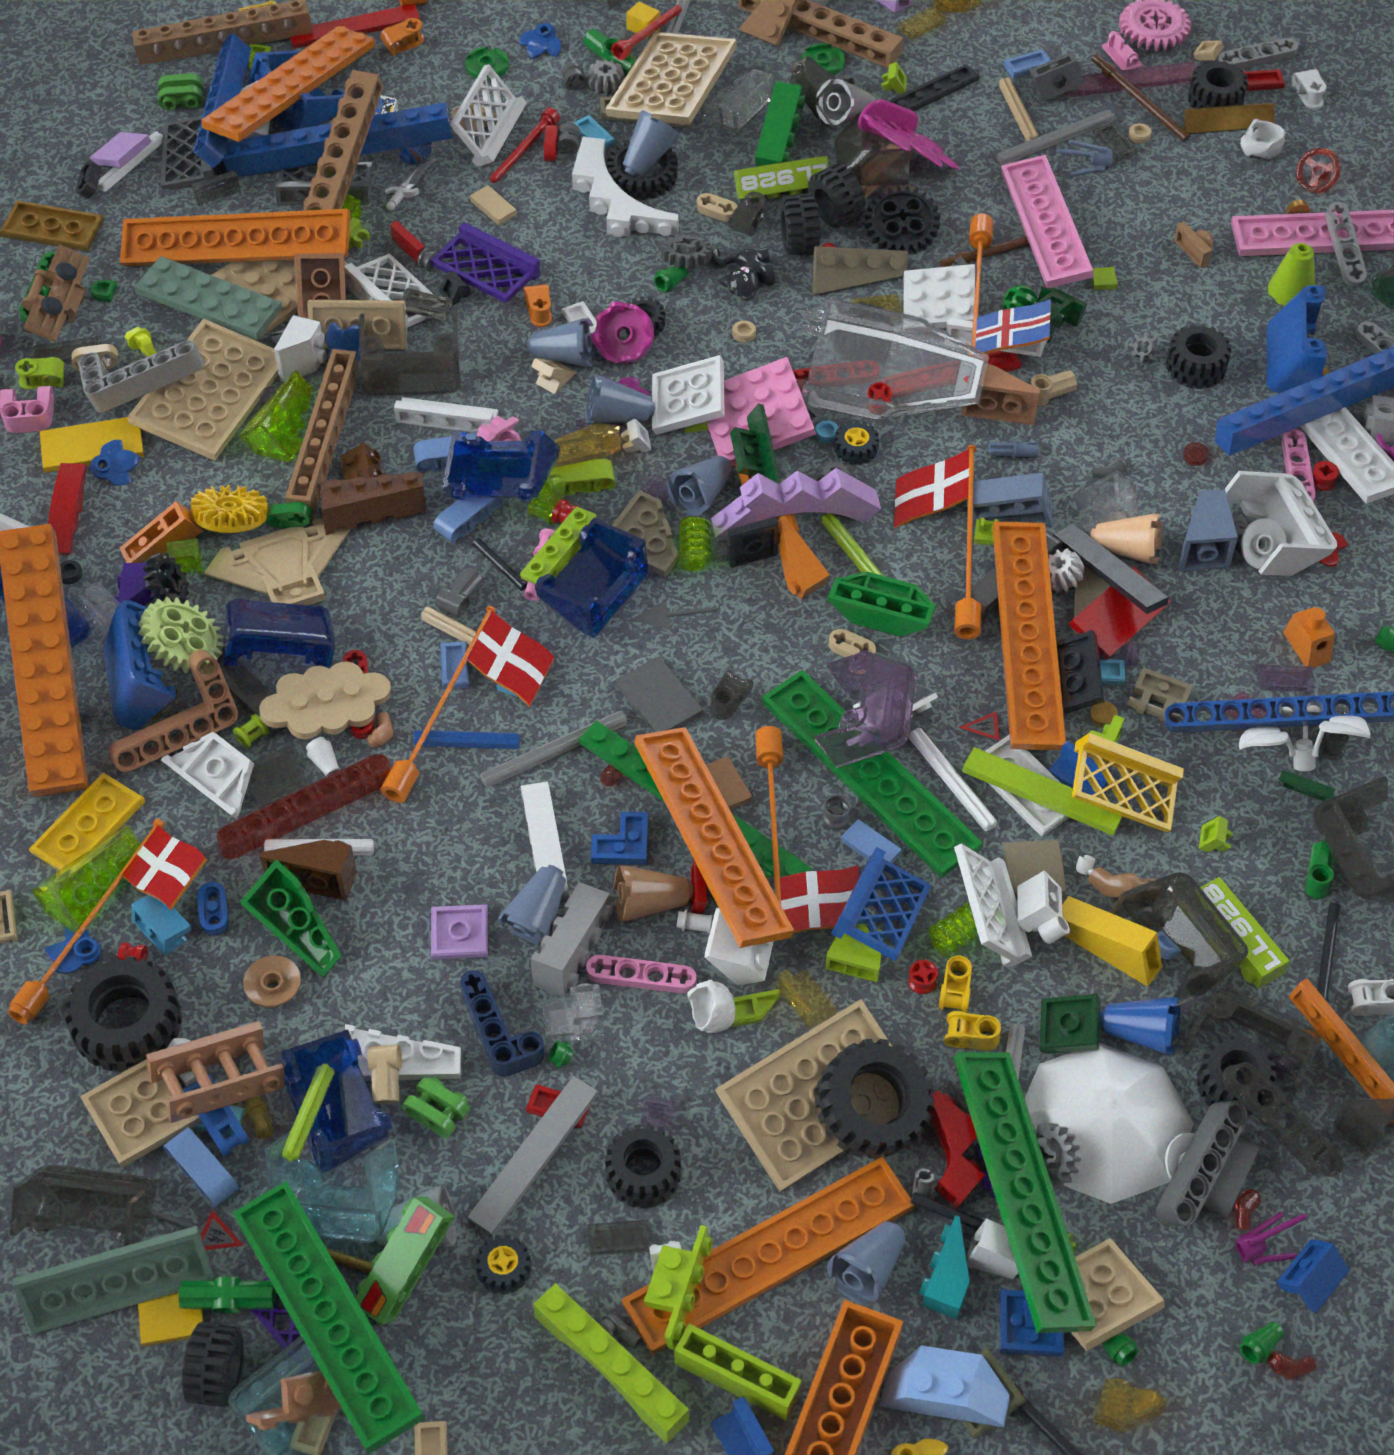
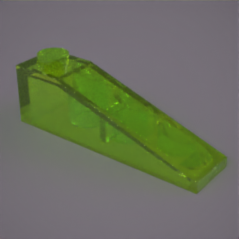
[239,370,312,462]
[31,826,141,933]

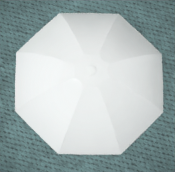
[1025,1043,1194,1204]

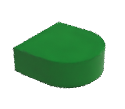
[90,280,118,302]

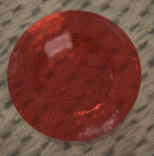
[1183,442,1209,466]

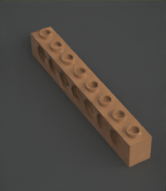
[132,0,313,65]
[738,0,903,68]
[303,70,384,211]
[285,349,359,520]

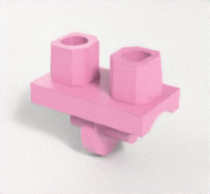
[476,416,521,454]

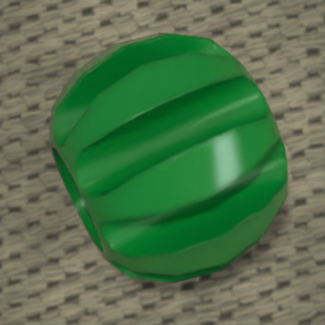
[1002,284,1038,310]

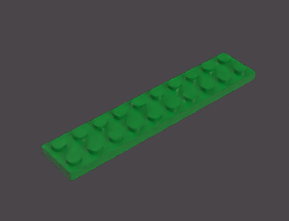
[762,670,983,879]
[953,1052,1097,1334]
[233,1181,425,1455]

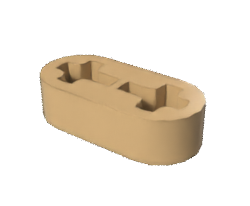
[697,193,738,222]
[72,344,118,372]
[829,629,876,664]

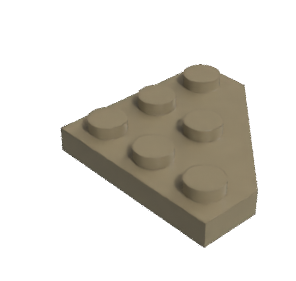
[600,490,678,578]

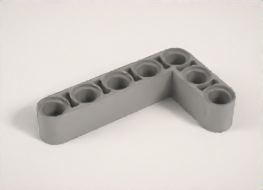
[78,340,205,412]

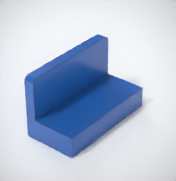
[1048,741,1111,797]
[1277,1239,1349,1312]
[711,1396,774,1455]

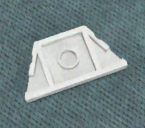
[161,732,254,819]

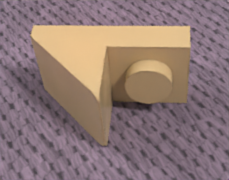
[531,358,576,394]

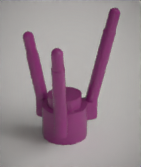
[1235,1212,1307,1266]

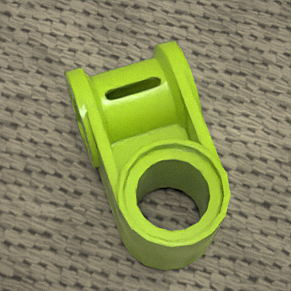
[15,357,64,389]

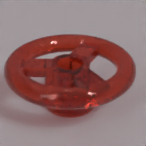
[1295,147,1341,194]

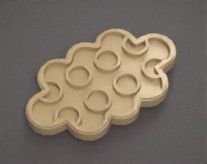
[260,662,391,739]

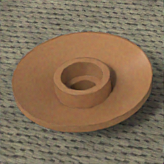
[243,955,301,1008]

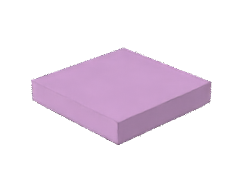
[90,132,152,168]
[431,904,488,960]

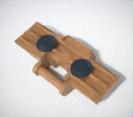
[22,244,90,342]

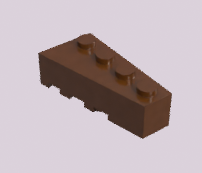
[321,472,426,535]

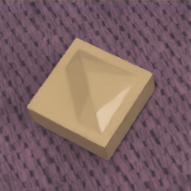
[1193,40,1224,60]

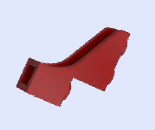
[929,1090,984,1208]

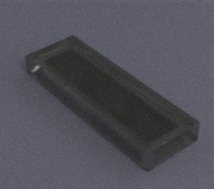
[29,336,103,364]

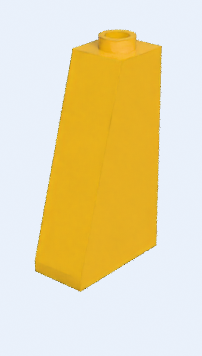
[1062,896,1162,987]

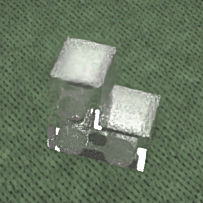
[542,983,604,1048]

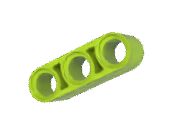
[541,459,616,497]

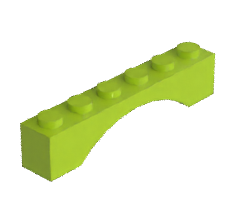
[533,1283,689,1444]

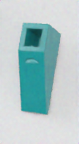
[919,1215,970,1320]

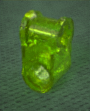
[527,473,566,525]

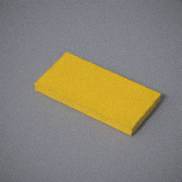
[39,417,144,473]
[29,773,145,878]

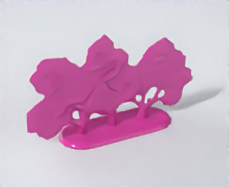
[858,99,960,170]

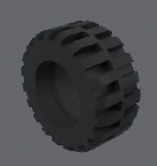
[64,956,182,1072]
[815,1039,934,1159]

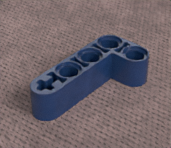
[460,970,545,1077]

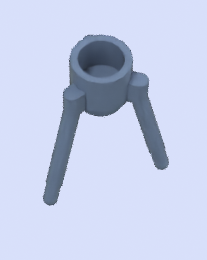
[1056,140,1112,176]

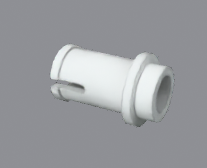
[676,909,712,933]

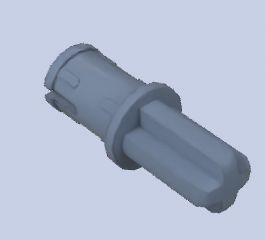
[988,439,1039,459]

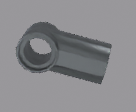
[435,567,483,618]

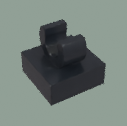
[439,271,471,305]

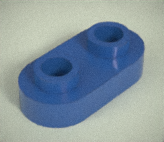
[197,882,229,935]

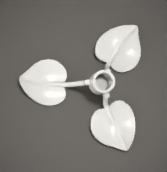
[1239,705,1370,771]

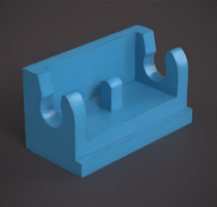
[131,895,191,956]

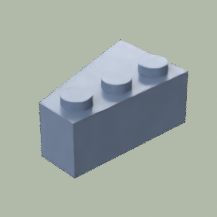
[967,473,1053,526]

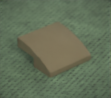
[1003,840,1066,898]

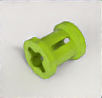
[233,714,269,749]

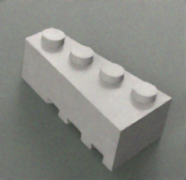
[530,882,613,997]

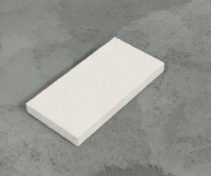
[985,734,1070,837]

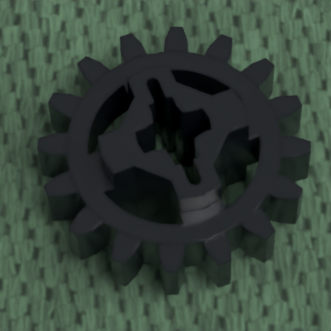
[143,553,189,604]

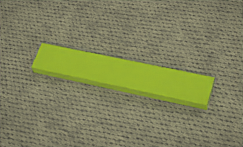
[962,747,1123,836]

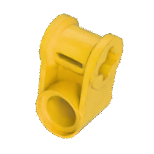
[938,955,972,1013]
[944,1011,1001,1051]

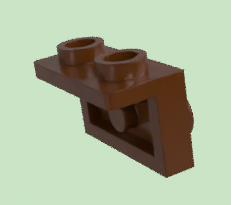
[340,442,383,480]

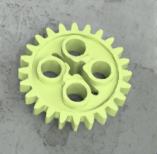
[138,597,224,673]

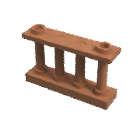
[146,1021,285,1123]

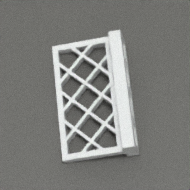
[450,64,527,166]
[344,254,446,331]
[954,844,1032,968]

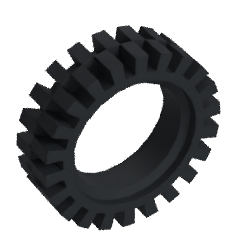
[607,139,678,200]

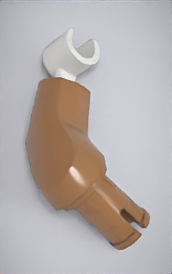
[1076,855,1160,899]

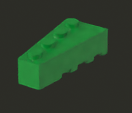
[755,81,805,167]

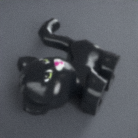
[711,247,775,301]

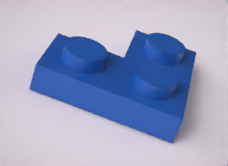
[591,812,648,865]
[999,1289,1064,1357]

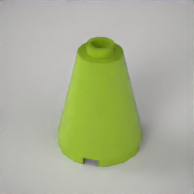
[1268,243,1315,306]

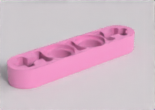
[1282,428,1316,503]
[586,955,696,993]

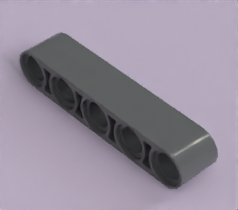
[964,531,1063,620]
[1156,1100,1248,1227]

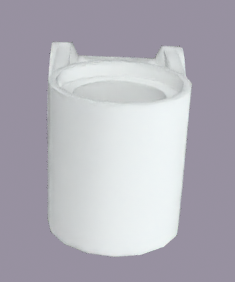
[1292,69,1326,109]
[1348,979,1394,1016]

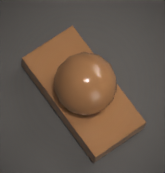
[1174,221,1213,268]

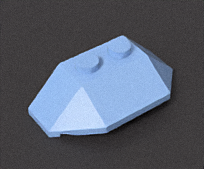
[879,1345,1010,1427]

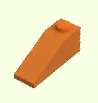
[119,501,203,563]
[778,515,830,599]

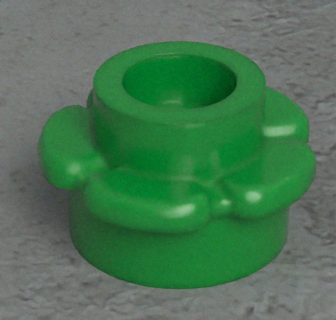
[548,1040,573,1068]

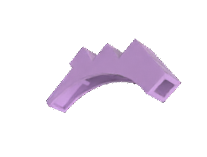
[711,468,881,540]

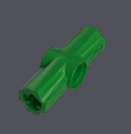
[583,28,637,76]
[178,1277,277,1314]

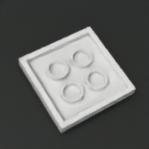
[904,264,976,331]
[652,355,724,435]

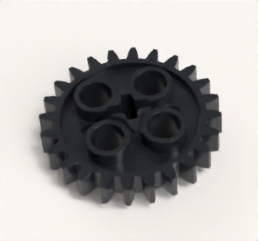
[865,185,940,254]

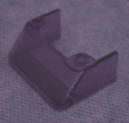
[815,651,917,768]

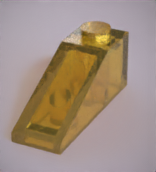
[547,423,621,468]

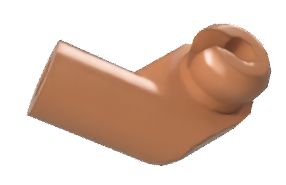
[367,712,394,748]

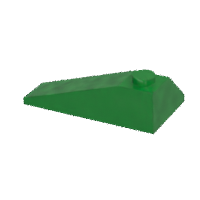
[239,860,342,977]

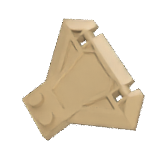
[204,518,350,615]

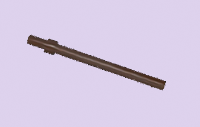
[1091,54,1190,142]
[940,236,1030,267]

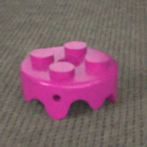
[591,301,654,364]

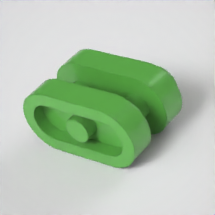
[158,73,203,110]
[401,1077,470,1139]

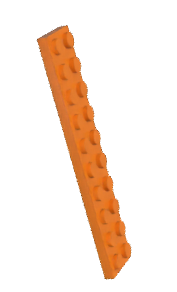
[201,26,375,142]
[120,209,351,266]
[992,521,1066,750]
[634,727,794,948]
[621,1156,915,1355]

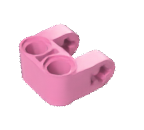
[0,386,54,433]

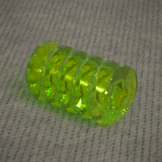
[679,516,711,571]
[928,901,979,958]

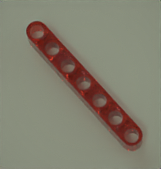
[216,754,391,859]

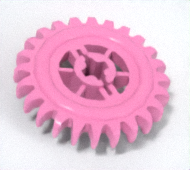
[1119,0,1192,52]

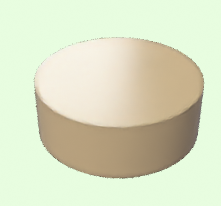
[1128,123,1152,143]
[732,321,756,342]

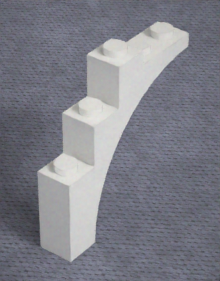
[572,137,679,237]

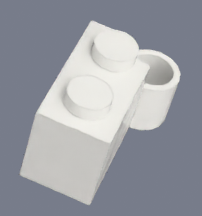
[1016,870,1070,944]

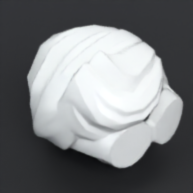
[1240,119,1285,159]
[687,979,736,1033]

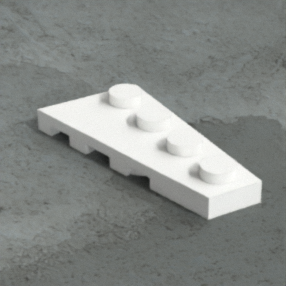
[342,1024,461,1082]

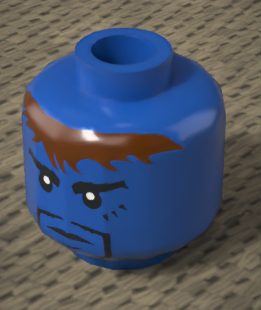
[399,142,432,165]

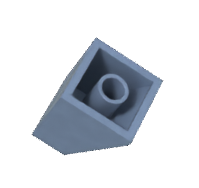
[1178,490,1238,571]

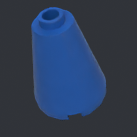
[1100,997,1181,1055]

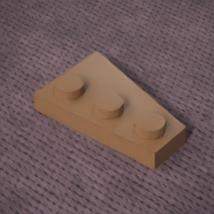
[738,0,799,46]

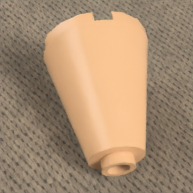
[1091,513,1162,564]

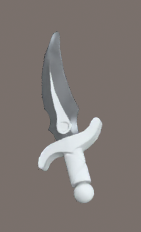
[384,159,437,211]

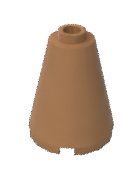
[614,865,693,921]

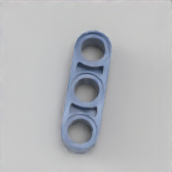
[413,434,488,473]
[433,482,504,544]
[163,1127,239,1208]

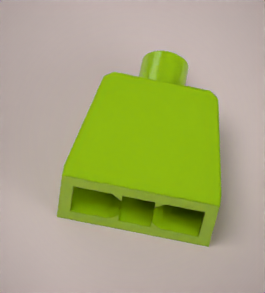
[825,914,883,983]

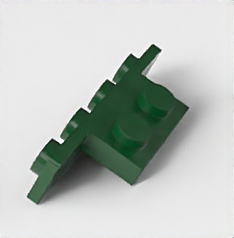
[730,404,781,484]

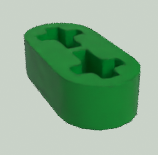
[266,502,313,529]

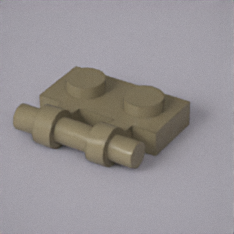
[1127,667,1193,723]

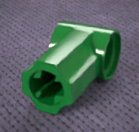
[1305,841,1337,899]

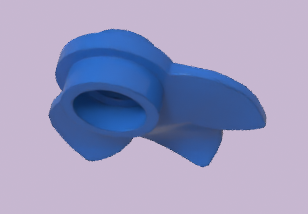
[519,23,561,59]
[325,322,369,361]
[90,439,140,486]
[45,925,102,974]

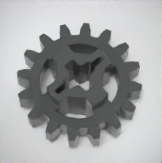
[661,234,712,269]
[1034,1123,1081,1189]

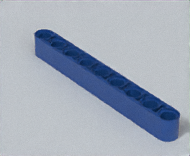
[194,33,251,168]
[1164,691,1394,733]

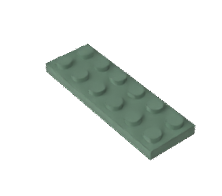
[134,256,283,340]
[13,1226,214,1334]

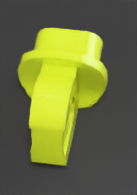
[125,327,157,357]

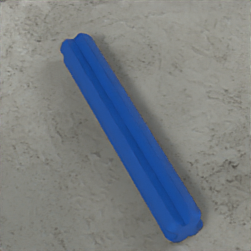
[413,730,520,749]

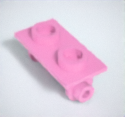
[1101,31,1143,73]

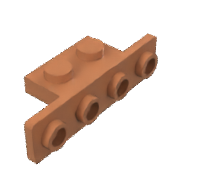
[246,1371,342,1430]

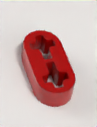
[544,125,558,162]

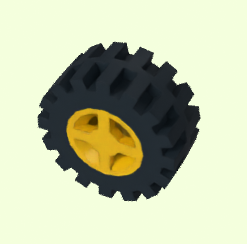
[834,420,879,465]
[476,1235,531,1295]

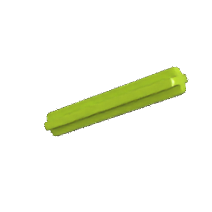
[821,513,883,576]
[282,1064,334,1162]

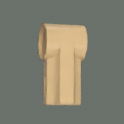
[1030,370,1077,406]
[367,1044,402,1105]

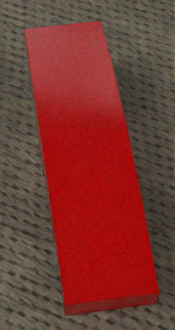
[47,463,87,555]

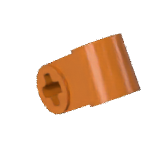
[380,18,424,56]
[524,284,552,327]

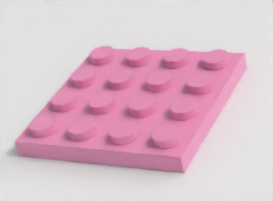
[707,357,816,466]

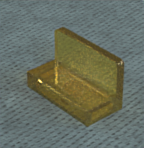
[777,969,837,1029]

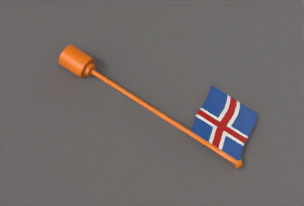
[968,213,1051,358]

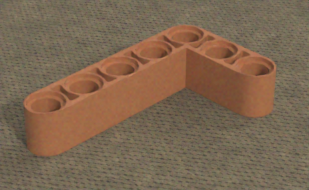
[108,649,238,772]

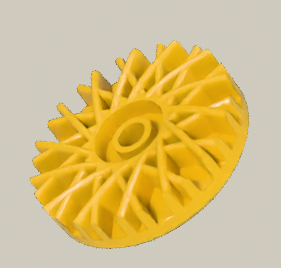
[191,484,268,533]

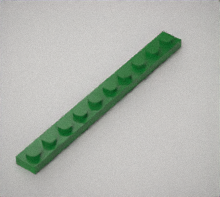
[579,720,812,877]

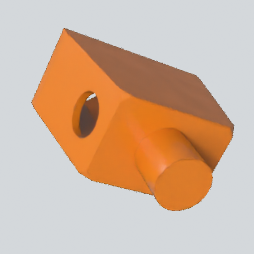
[1283,607,1335,670]

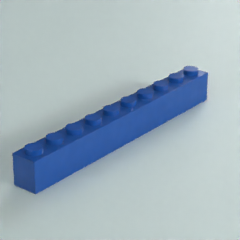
[223,102,453,178]
[1215,346,1394,456]

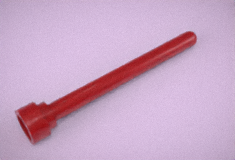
[611,5,682,60]
[490,107,560,183]

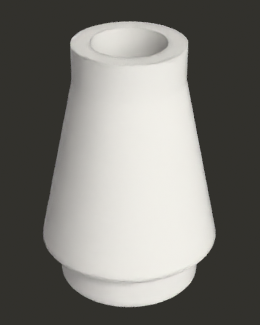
[306,737,341,778]

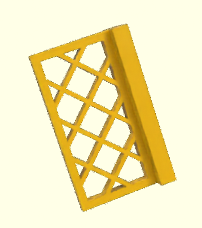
[1072,733,1184,832]

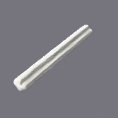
[909,728,997,832]

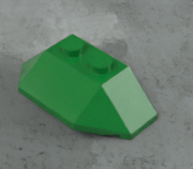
[828,572,936,637]

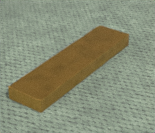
[1184,103,1275,133]

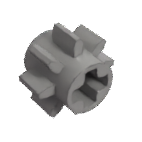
[1129,331,1160,362]

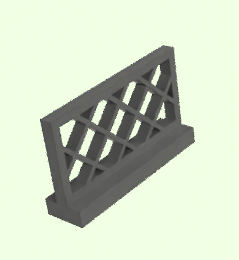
[161,116,219,189]
[275,162,372,206]

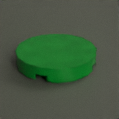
[801,43,845,77]
[465,47,509,80]

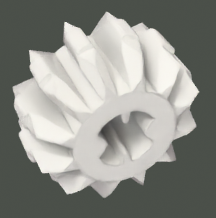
[1048,549,1085,593]

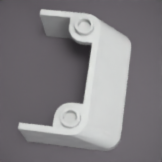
[1224,471,1337,576]

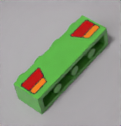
[355,1196,455,1325]

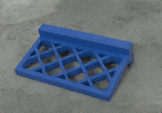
[831,847,931,961]

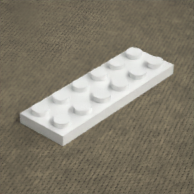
[1300,407,1394,504]

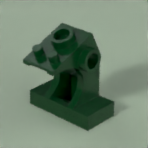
[1032,284,1087,343]

